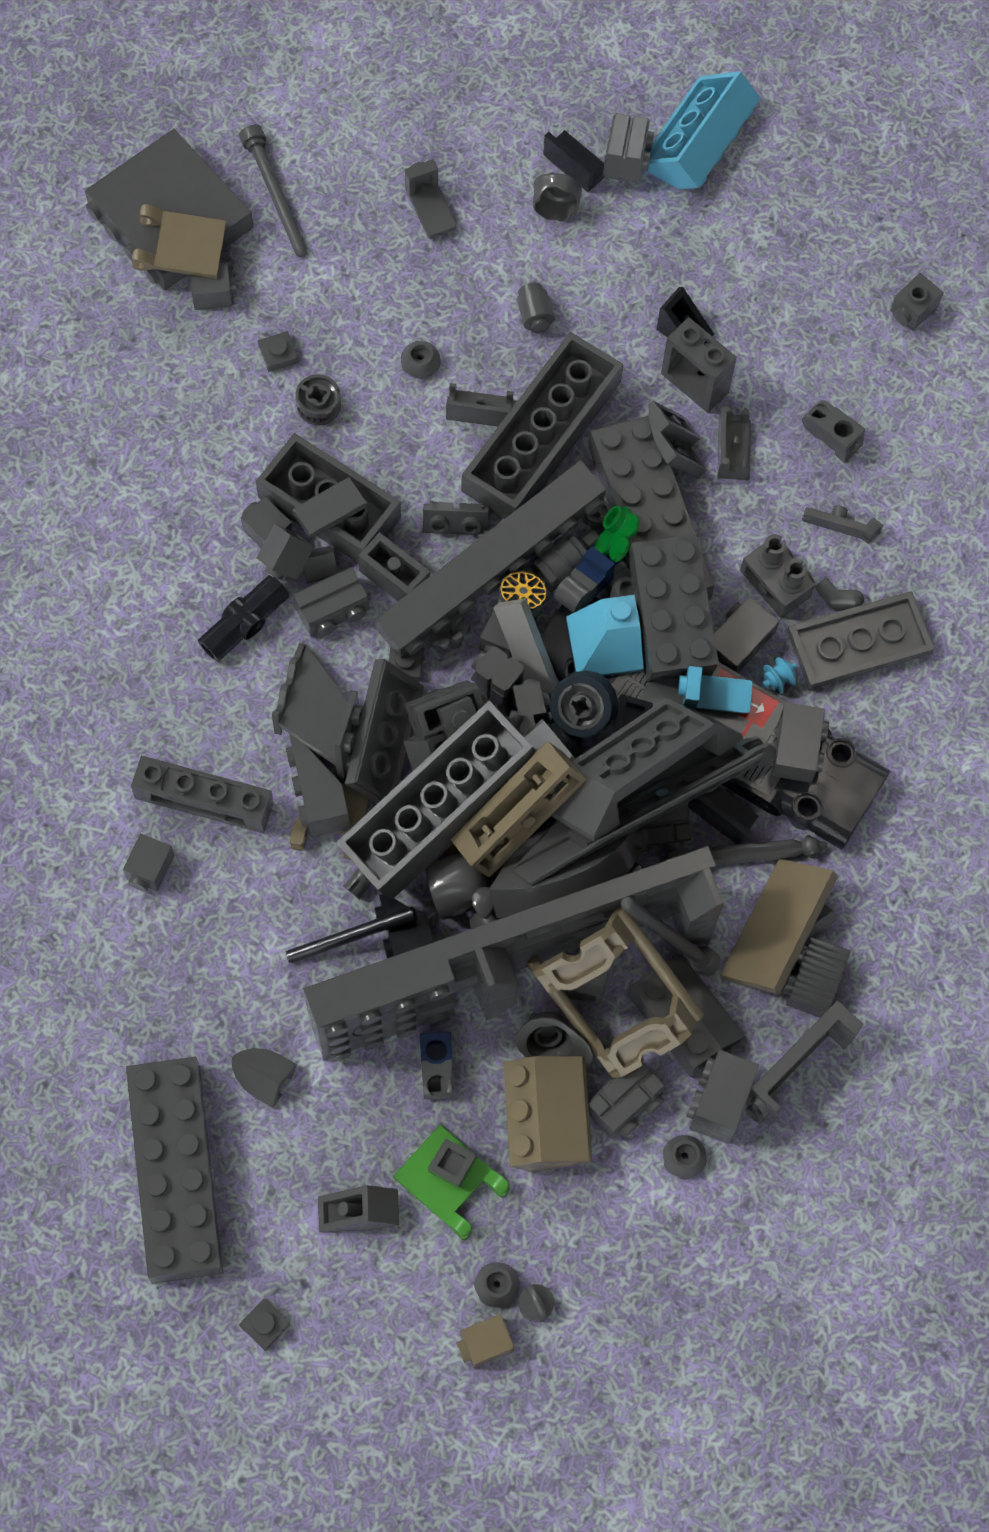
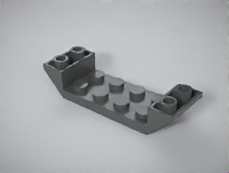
[551,698,743,842]

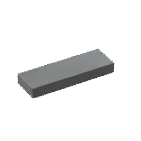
[493,598,559,694]

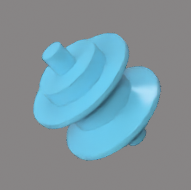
[762,657,798,694]

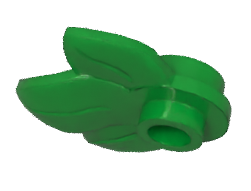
[595,506,640,563]

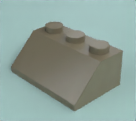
[503,1056,593,1172]

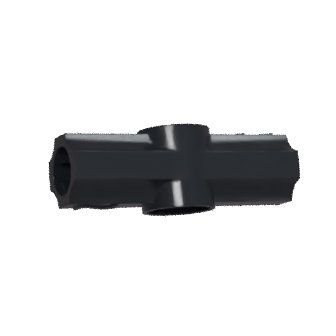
[198,575,289,662]

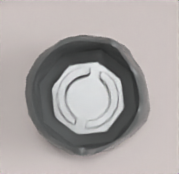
[533,173,582,221]

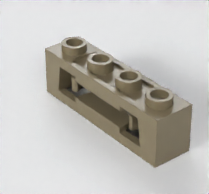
[450,741,587,877]

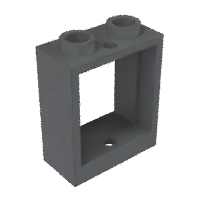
[661,317,737,413]

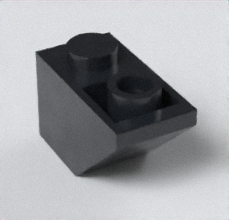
[374,894,434,959]

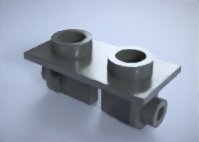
[423,501,489,535]

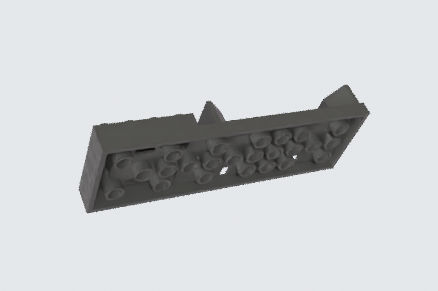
[303,846,724,1062]

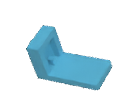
[678,666,753,714]

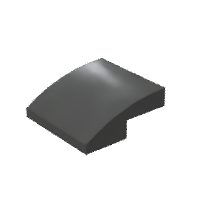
[648,401,707,479]

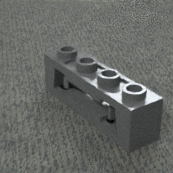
[131,755,274,834]

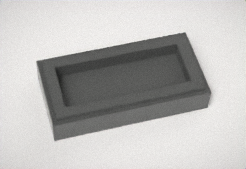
[293,477,367,539]

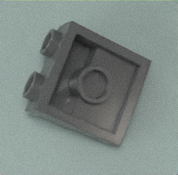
[511,679,551,735]

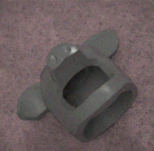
[426,851,494,920]

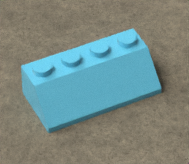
[646,71,761,189]

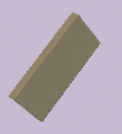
[720,859,838,995]

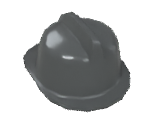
[516,1012,593,1073]

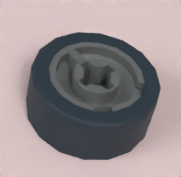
[550,670,618,738]

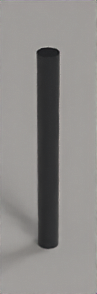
[286,906,417,963]

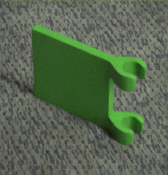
[393,1125,510,1240]

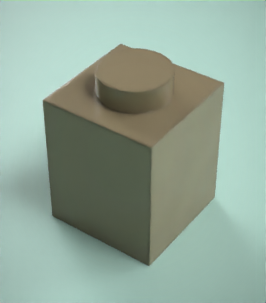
[456,1314,514,1368]

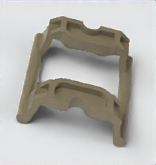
[526,906,704,1078]

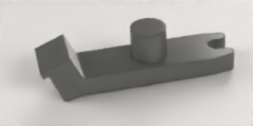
[802,505,884,544]

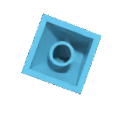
[566,595,643,677]

